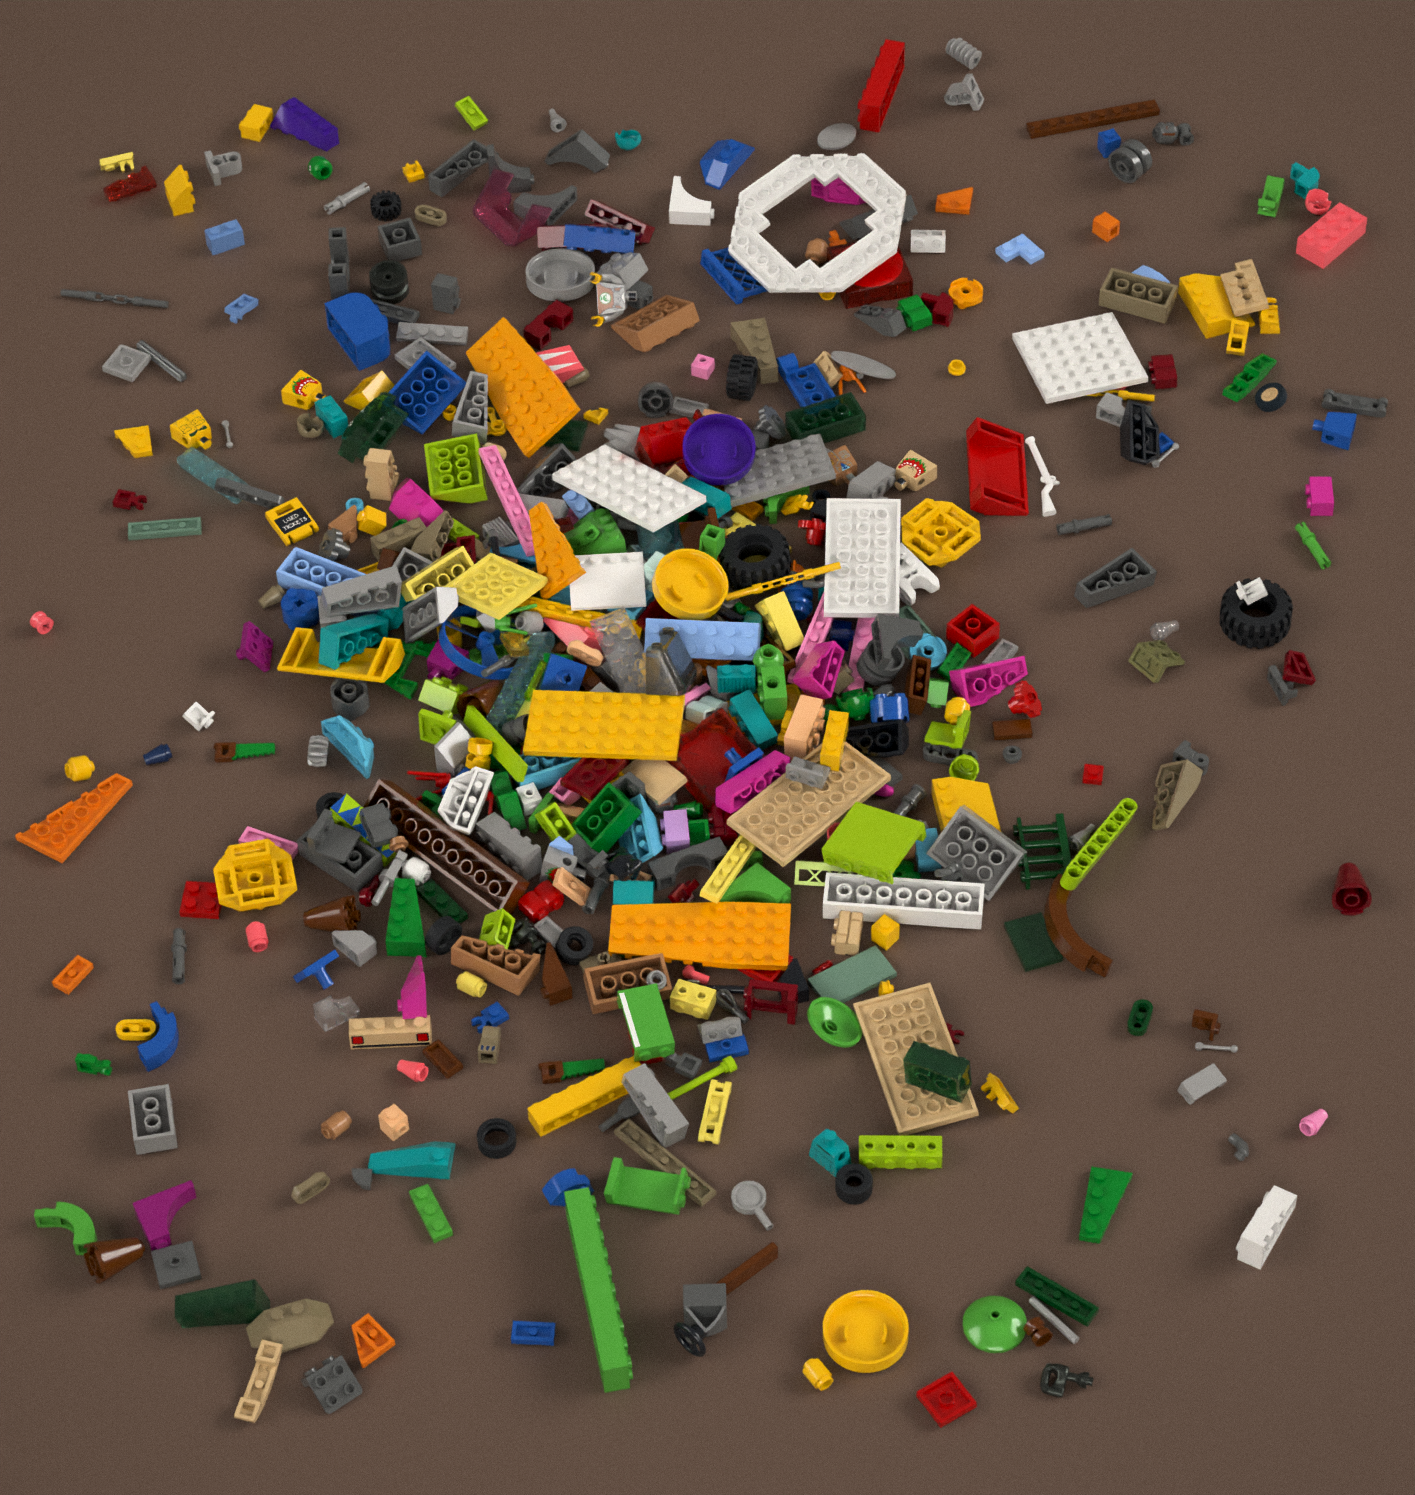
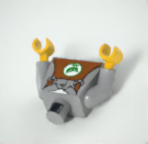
[589,272,637,327]

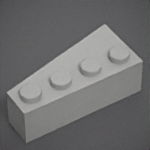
[475,812,542,881]

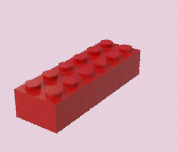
[857,39,905,133]

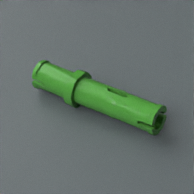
[1295,522,1331,569]

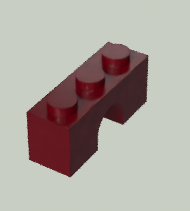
[523,300,574,351]

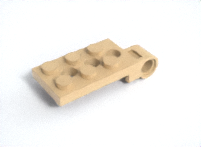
[1220,259,1269,317]

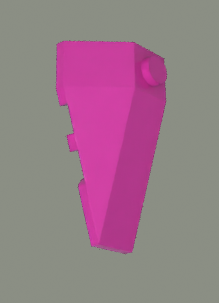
[397,956,427,1019]

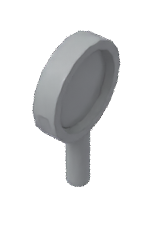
[731,1181,773,1230]

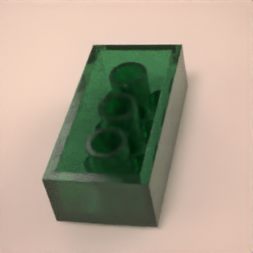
[785,392,866,444]

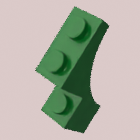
[489,769,527,831]

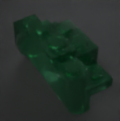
[338,392,409,463]

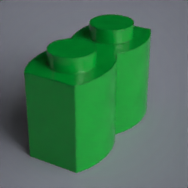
[896,294,932,331]

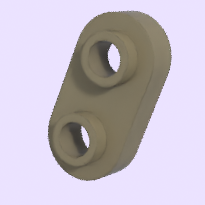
[415,205,447,226]
[291,1172,330,1204]

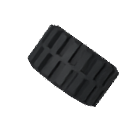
[726,354,758,401]

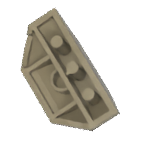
[246,1298,334,1353]

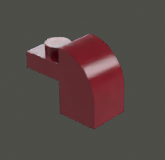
[921,292,954,327]

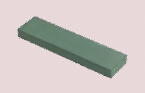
[128,517,202,540]

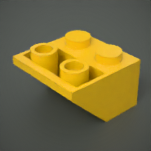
[164,165,195,216]

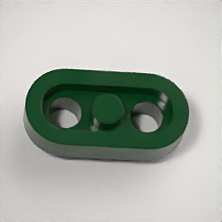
[1127,999,1153,1036]

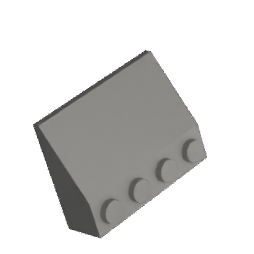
[926,805,1027,901]

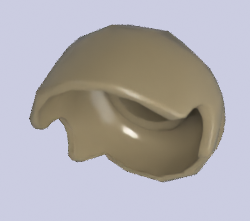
[297,413,324,438]

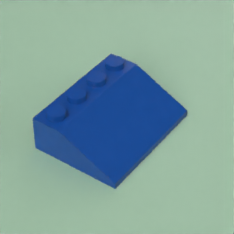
[380,350,466,435]

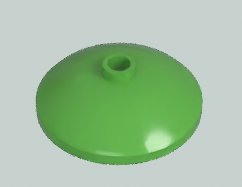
[807,997,862,1048]
[963,1296,1027,1353]

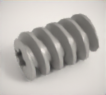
[946,37,982,69]

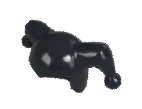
[605,846,643,881]

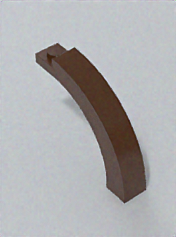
[1044,874,1113,978]

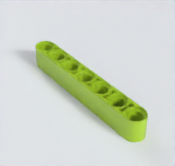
[1060,798,1138,891]

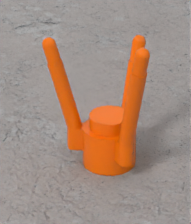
[839,365,866,403]

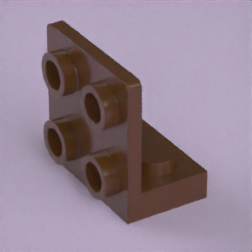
[679,507,720,550]

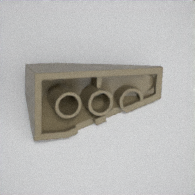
[1152,759,1203,831]

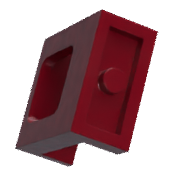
[743,979,798,1025]

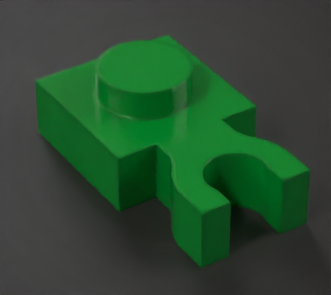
[75,1053,113,1076]

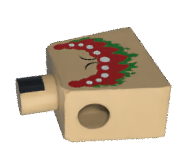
[894,450,937,491]

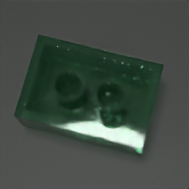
[903,1041,972,1103]

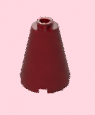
[1332,863,1372,916]

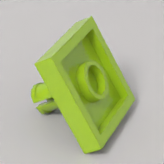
[418,708,456,745]

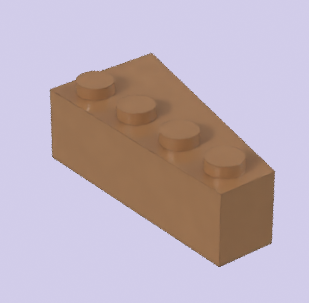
[451,935,540,996]

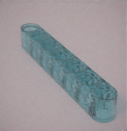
[486,631,555,735]

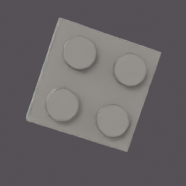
[102,344,151,382]

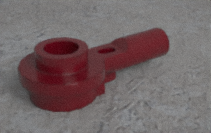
[359,875,380,907]

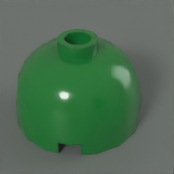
[836,688,874,721]

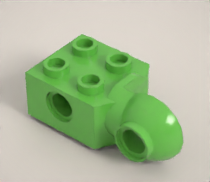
[753,644,787,720]

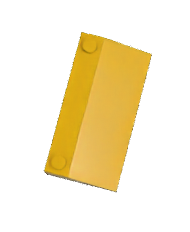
[277,627,405,683]

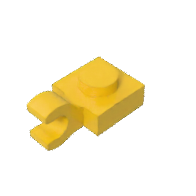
[781,494,814,516]

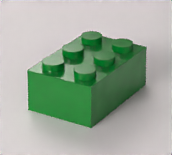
[571,782,642,853]

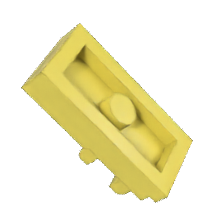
[99,152,134,173]

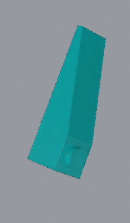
[368,1141,456,1180]

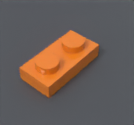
[52,955,94,995]

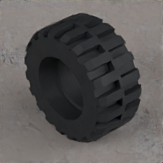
[719,524,791,593]
[1219,578,1293,649]

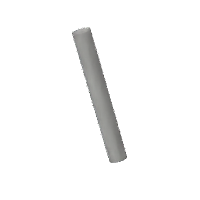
[1029,1296,1079,1344]

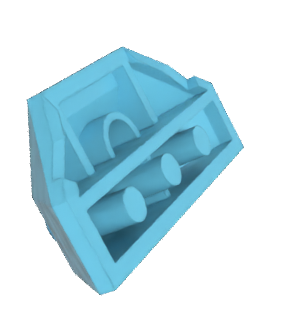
[321,715,374,779]
[618,794,663,863]

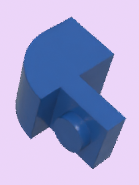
[542,1168,594,1206]

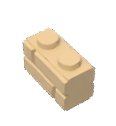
[831,910,863,956]

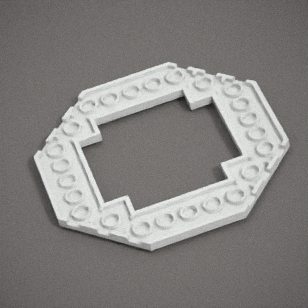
[728,153,907,293]

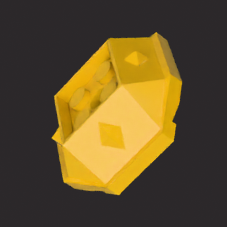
[901,498,981,568]
[213,839,297,912]

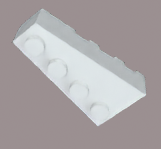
[1236,1185,1297,1269]

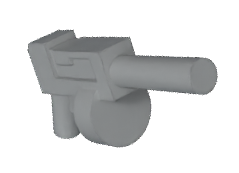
[371,850,408,906]

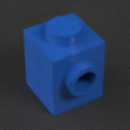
[1097,128,1121,158]

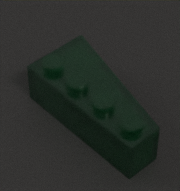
[175,1279,270,1328]

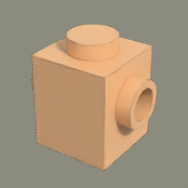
[378,1104,409,1141]

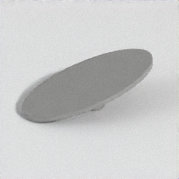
[817,123,856,150]
[831,351,896,379]

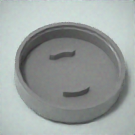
[526,248,595,302]

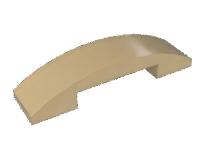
[234,1340,283,1423]

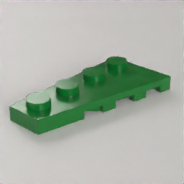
[1079,1166,1133,1244]

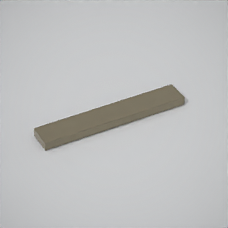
[614,1119,716,1207]

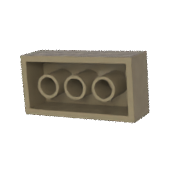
[1099,268,1178,324]

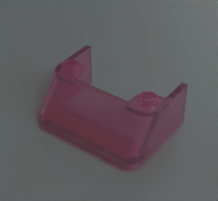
[473,169,552,247]

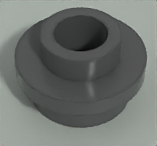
[1003,745,1022,764]

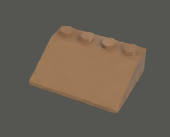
[610,295,700,352]

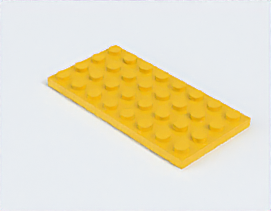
[523,690,685,761]

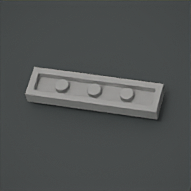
[396,322,469,346]

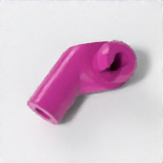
[874,784,894,797]

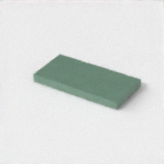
[808,945,897,1003]

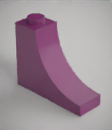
[132,1180,197,1251]

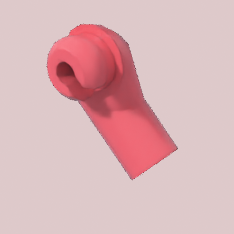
[682,965,710,985]

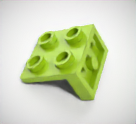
[925,710,971,749]

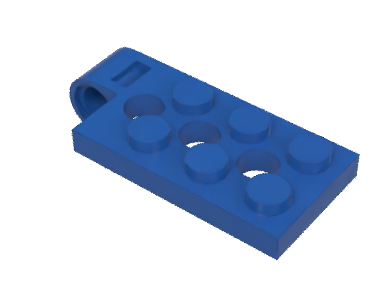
[776,353,841,419]

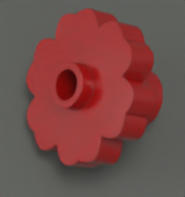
[798,518,826,546]
[1008,680,1042,718]

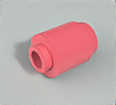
[245,921,268,952]

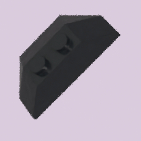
[1120,400,1160,465]

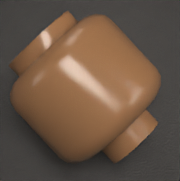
[805,238,829,265]

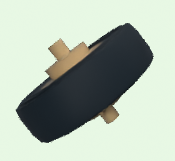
[1255,382,1287,412]

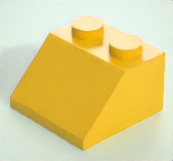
[344,371,395,413]

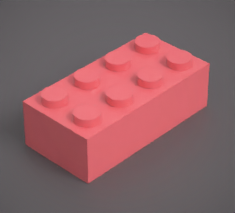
[1296,202,1367,269]

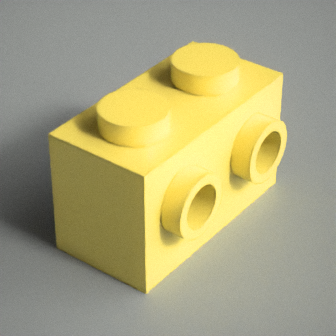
[670,979,717,1020]

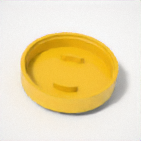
[652,549,728,620]
[823,1290,909,1373]

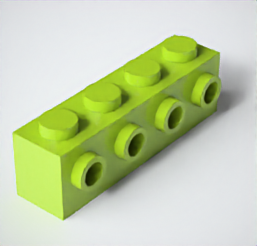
[859,1135,942,1169]

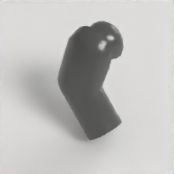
[1228,1133,1249,1161]

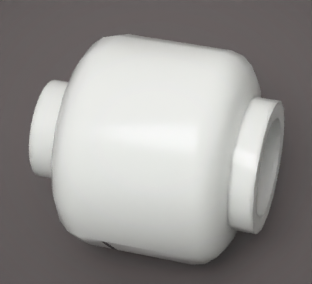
[401,857,431,886]

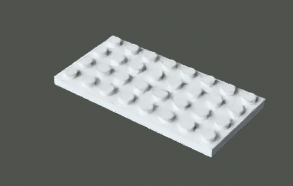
[552,445,706,533]
[824,498,901,618]

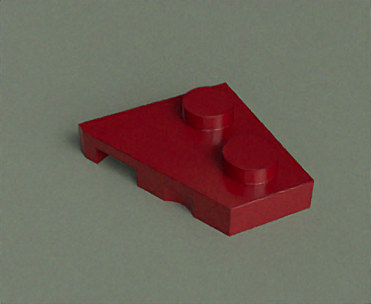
[1283,650,1316,686]

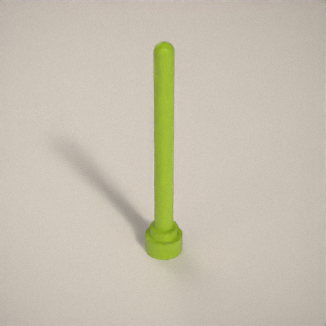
[667,1055,737,1100]

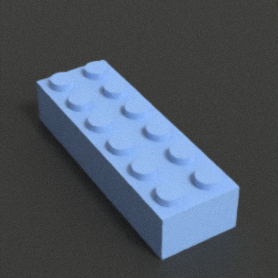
[276,547,378,617]
[644,618,761,662]

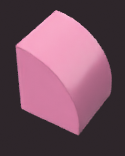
[549,777,581,805]

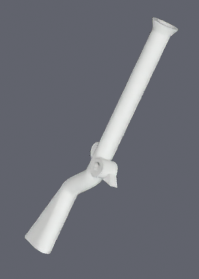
[1025,436,1060,517]

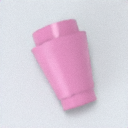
[1299,1109,1328,1136]

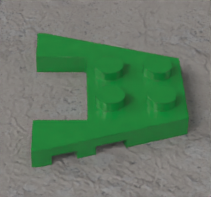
[377,641,437,700]

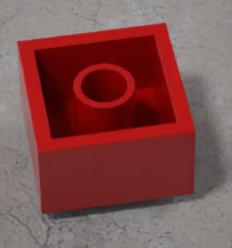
[946,604,1000,658]

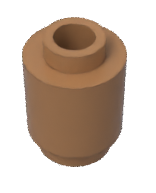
[321,1110,352,1140]

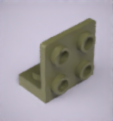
[1128,640,1185,683]

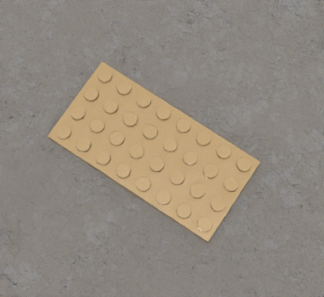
[727,742,891,867]
[853,983,979,1136]

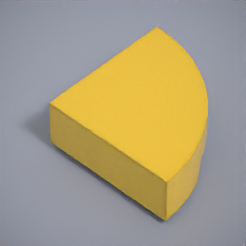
[583,408,608,425]

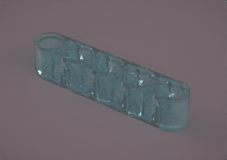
[177,447,248,504]

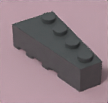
[1074,548,1157,608]

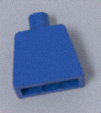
[1312,412,1357,450]

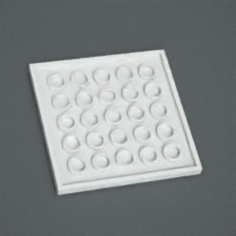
[1012,312,1148,404]

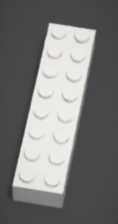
[823,872,985,930]

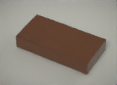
[992,719,1033,740]
[422,1039,463,1079]

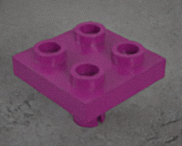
[236,621,274,672]

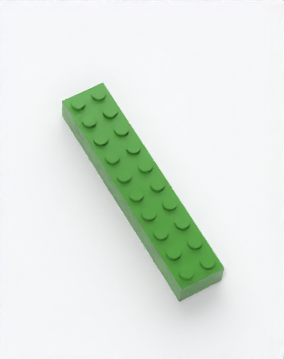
[564,1187,633,1393]

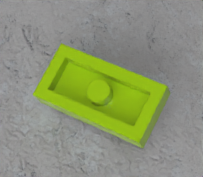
[455,96,488,131]

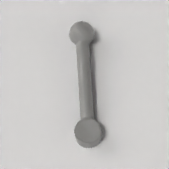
[222,420,233,448]
[1152,443,1179,468]
[1195,1042,1238,1053]

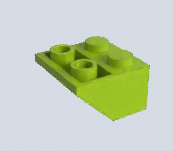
[418,677,468,714]

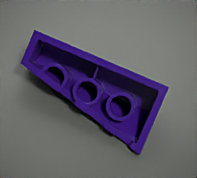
[270,97,339,152]

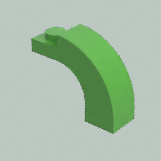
[1257,175,1285,217]
[34,1202,97,1255]

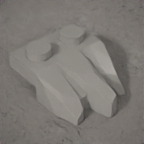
[603,424,644,462]

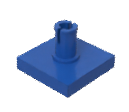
[538,653,587,691]
[724,747,764,783]
[293,950,339,989]

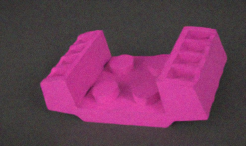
[811,177,866,205]

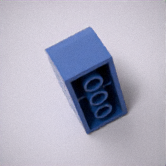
[324,293,391,371]

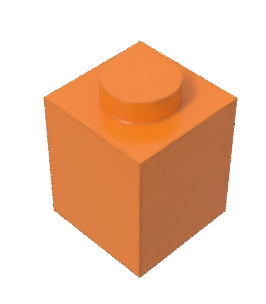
[1092,211,1120,242]

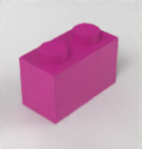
[1305,477,1334,516]

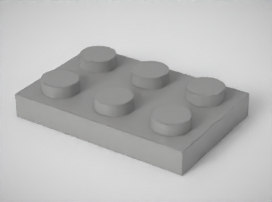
[394,337,456,371]

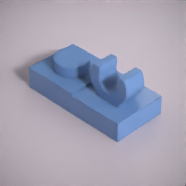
[225,294,259,323]

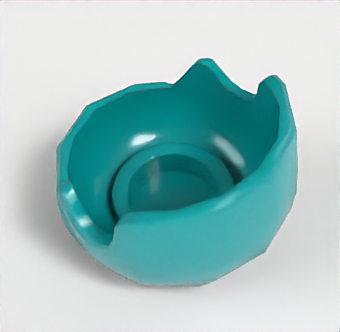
[615,130,642,151]

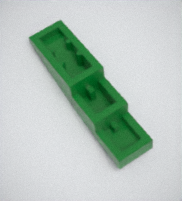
[1222,353,1277,402]

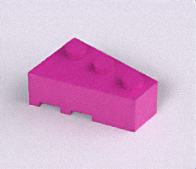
[792,641,845,699]

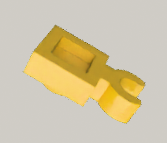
[777,710,794,746]

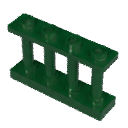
[1013,813,1071,890]

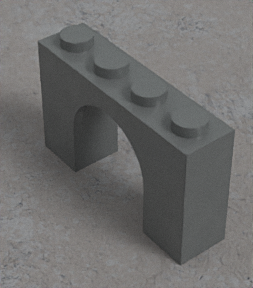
[328,227,350,300]

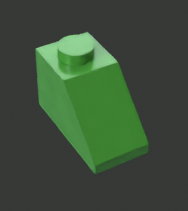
[927,678,949,708]

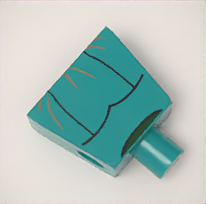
[809,1129,852,1177]

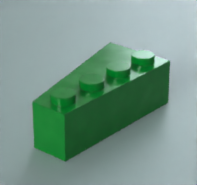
[385,878,427,957]

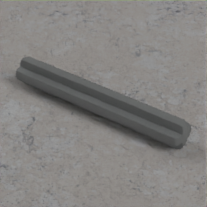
[136,340,187,382]

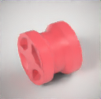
[30,611,54,634]

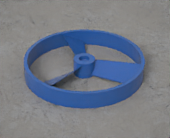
[438,605,532,680]

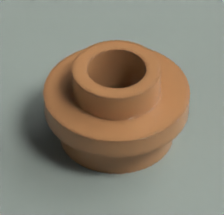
[389,836,409,853]

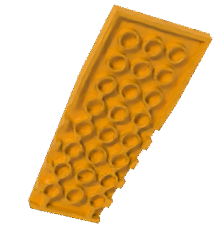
[466,317,581,458]
[608,902,791,971]

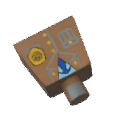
[828,445,857,486]

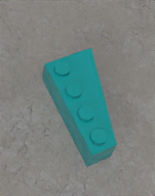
[319,613,389,670]

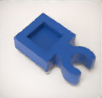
[471,1002,509,1034]

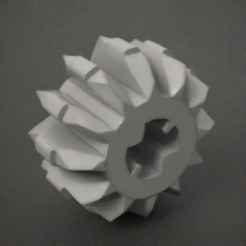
[307,735,329,768]

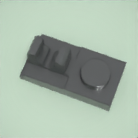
[1267,665,1298,706]

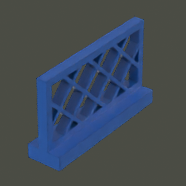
[700,247,767,305]

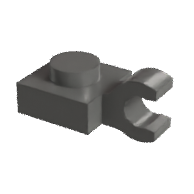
[665,1052,702,1080]

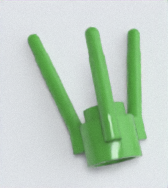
[495,604,537,635]

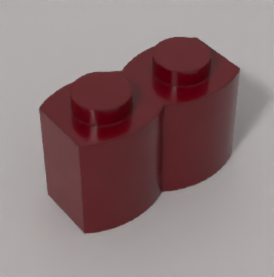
[1148,354,1177,389]

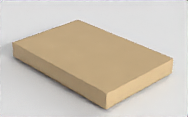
[621,759,687,805]

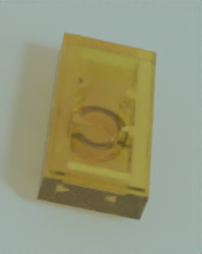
[500,632,529,657]

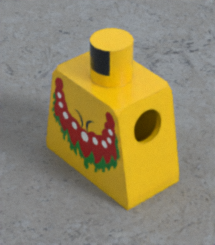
[281,370,326,410]

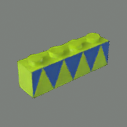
[330,793,397,867]

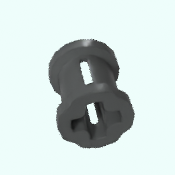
[1177,123,1194,145]

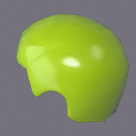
[949,754,980,781]

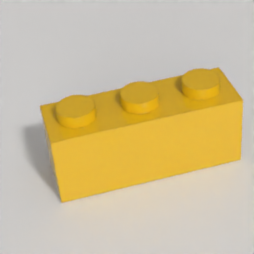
[820,710,849,771]

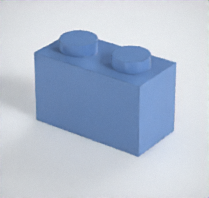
[204,219,245,255]

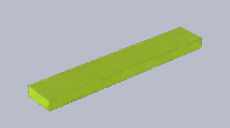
[463,705,528,782]

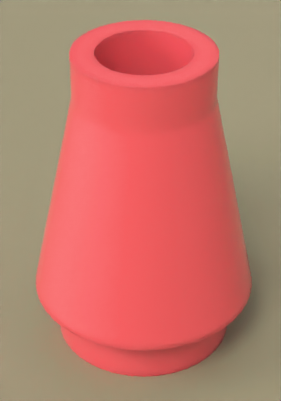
[397,1059,428,1082]

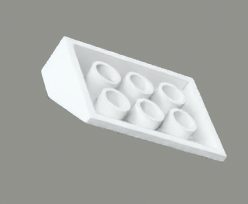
[570,552,646,611]

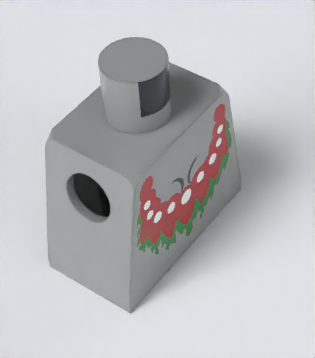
[539,846,587,883]

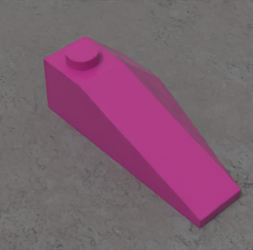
[949,656,1028,707]

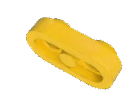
[116,1019,157,1040]

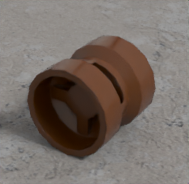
[1023,1317,1053,1347]

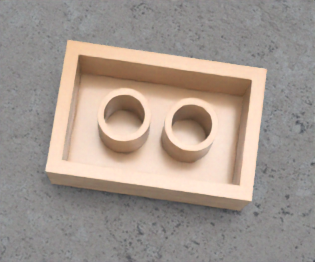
[784,695,825,763]

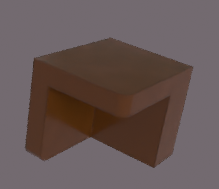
[377,548,400,570]

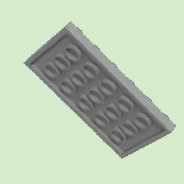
[723,434,836,507]

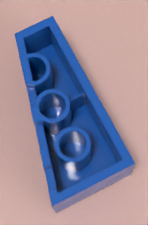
[563,224,635,254]

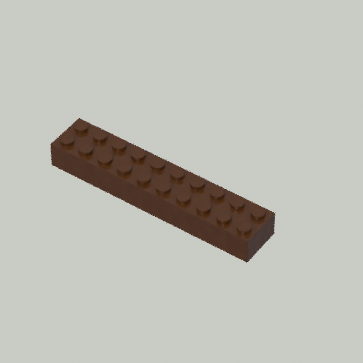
[363,779,530,916]

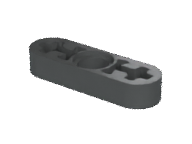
[923,743,978,766]

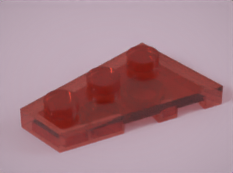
[103,165,157,202]

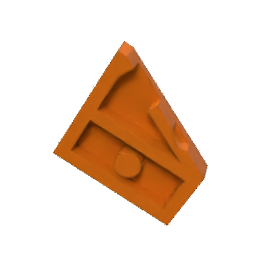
[935,187,973,215]
[351,1313,395,1369]

